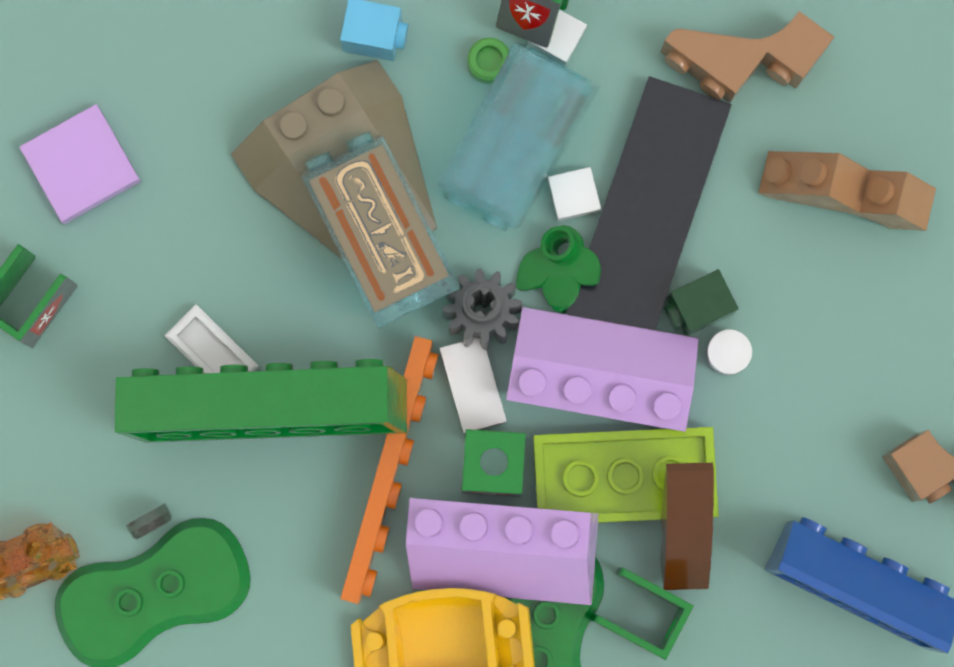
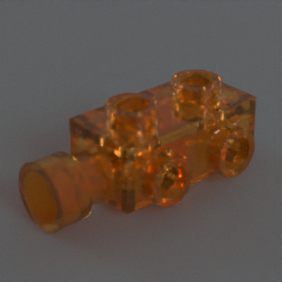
[0,522,80,600]

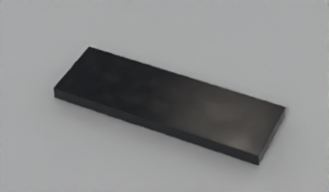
[567,76,732,330]

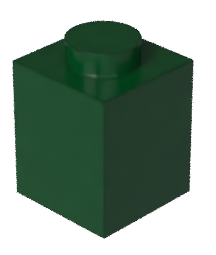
[664,269,739,336]

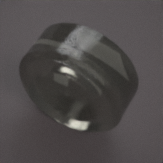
[125,503,173,540]

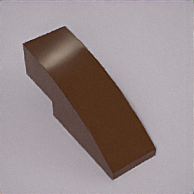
[660,462,714,590]

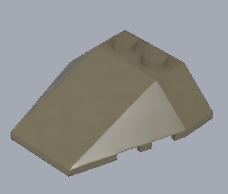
[231,60,437,267]

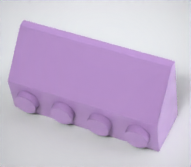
[506,307,699,432]
[406,498,599,605]

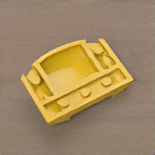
[350,588,535,667]

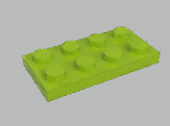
[533,427,719,523]

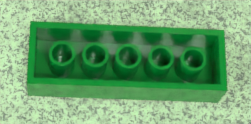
[115,359,407,443]

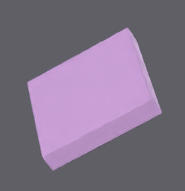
[19,104,141,225]

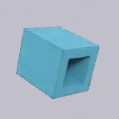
[340,0,409,61]

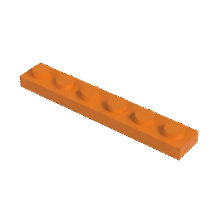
[340,336,439,604]

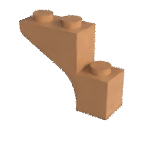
[661,11,834,103]
[758,151,936,231]
[882,430,954,504]

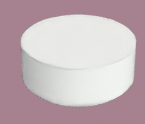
[706,330,752,375]

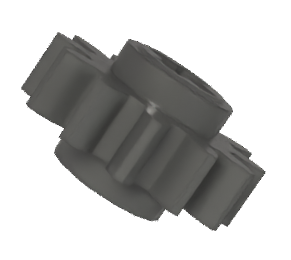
[443,269,522,350]

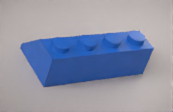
[764,517,954,654]

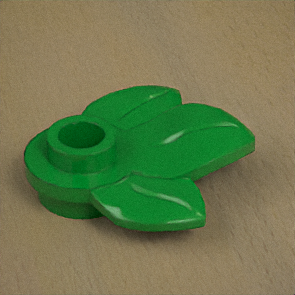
[516,225,601,313]

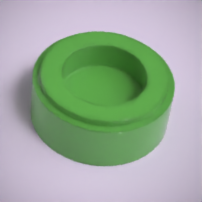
[467,37,511,84]

